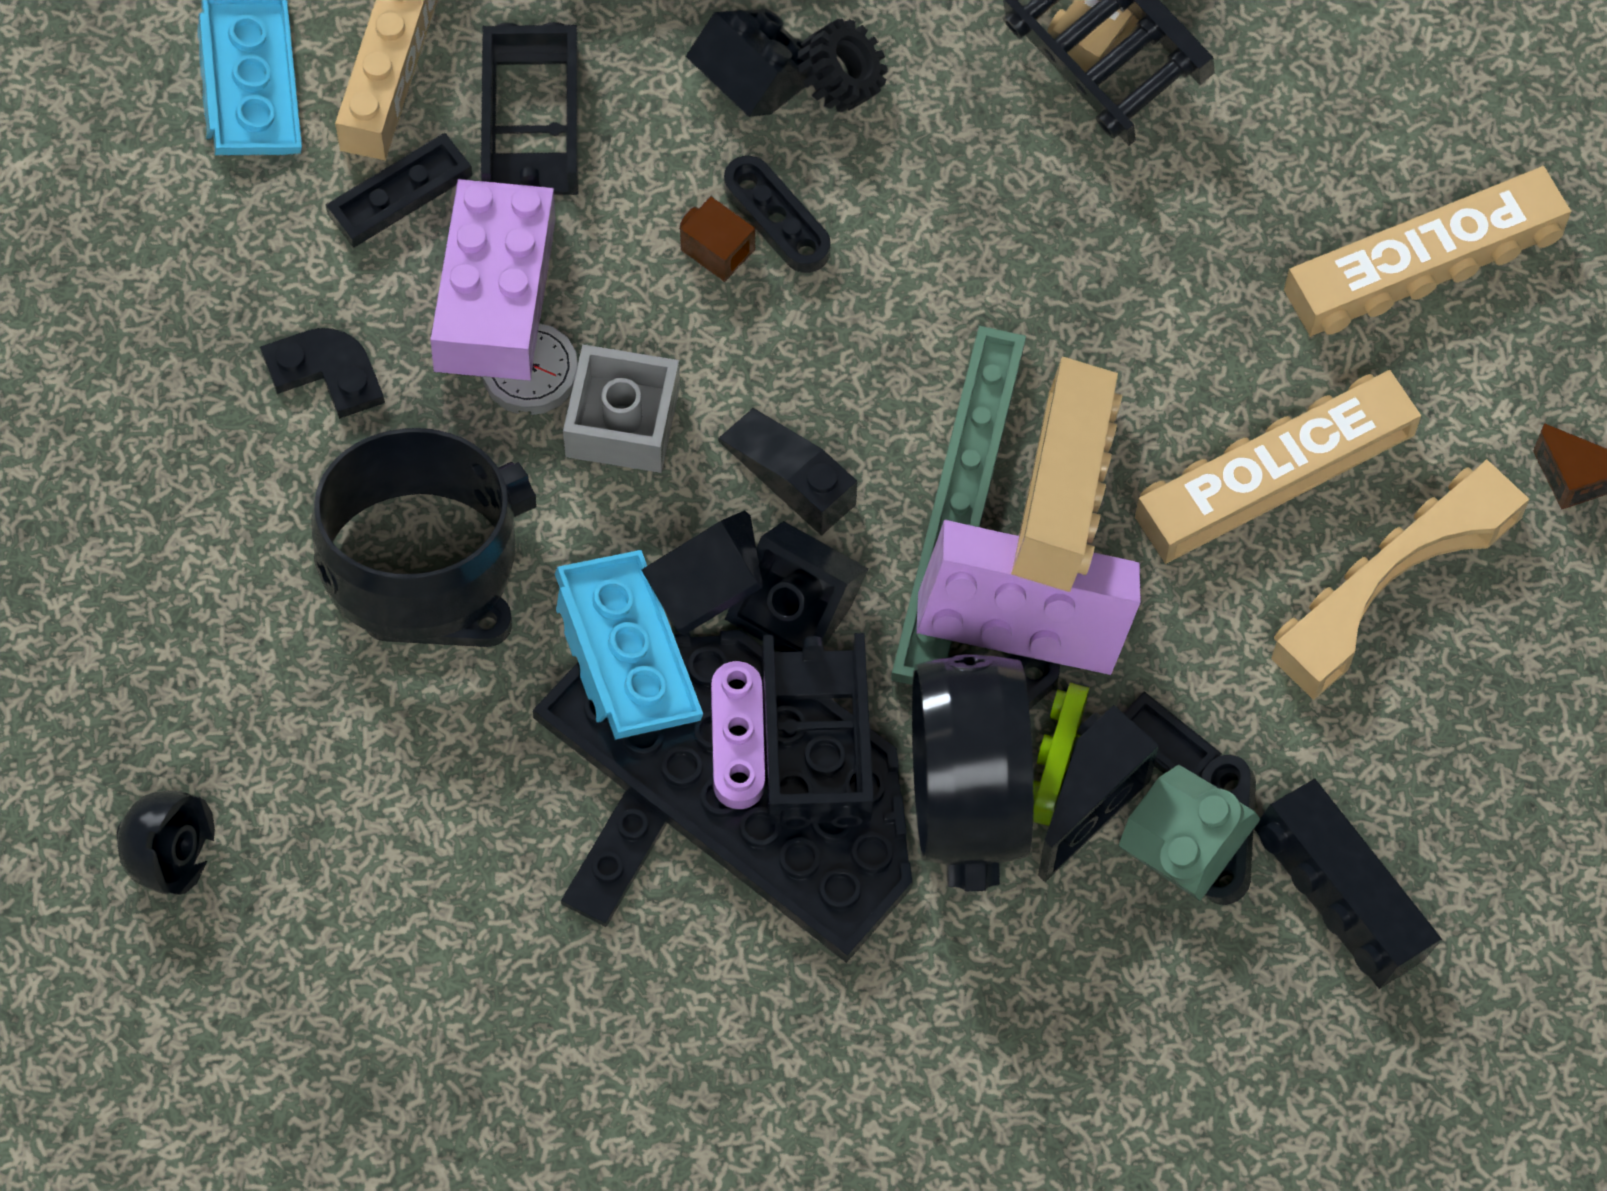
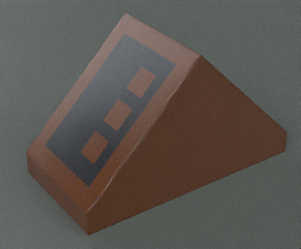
[1533,423,1607,510]

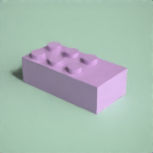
[431,179,555,380]
[917,520,1141,675]

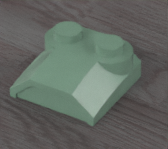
[1118,764,1260,901]

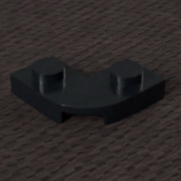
[260,328,385,419]

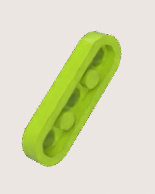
[1033,682,1090,826]

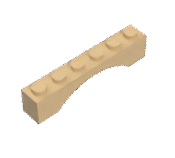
[1272,459,1530,700]

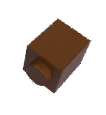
[679,196,755,282]

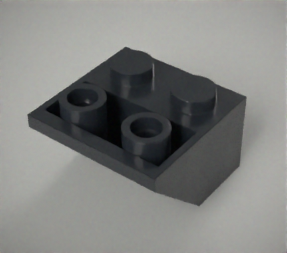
[685,9,808,117]

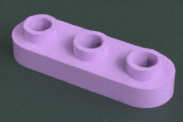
[711,661,765,809]

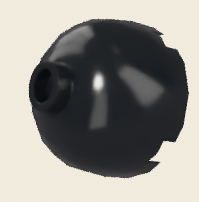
[117,790,215,895]

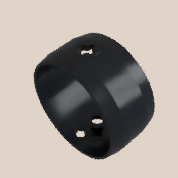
[311,428,537,640]
[912,655,1034,892]

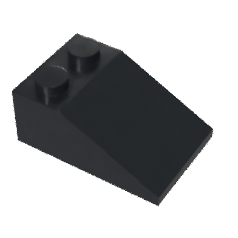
[1038,705,1159,882]

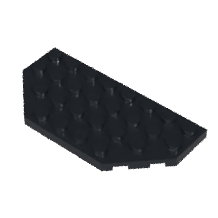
[533,630,913,963]

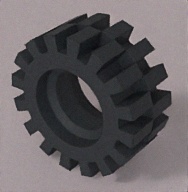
[798,18,888,112]

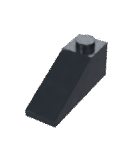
[718,408,857,536]

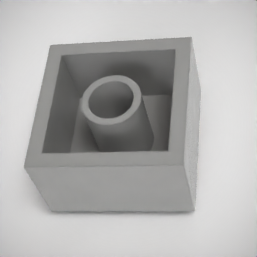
[563,344,680,473]

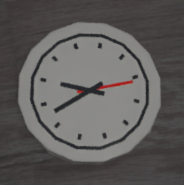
[483,323,578,415]

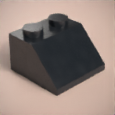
[725,521,869,652]

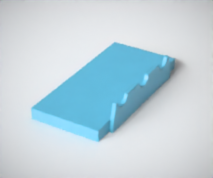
[197,0,302,155]
[555,550,703,740]

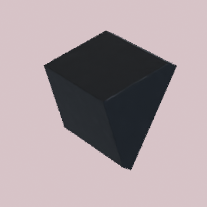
[641,510,763,636]

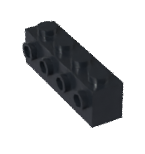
[1254,778,1442,989]

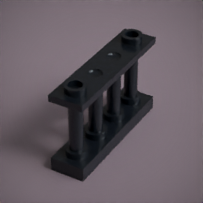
[1003,0,1214,146]

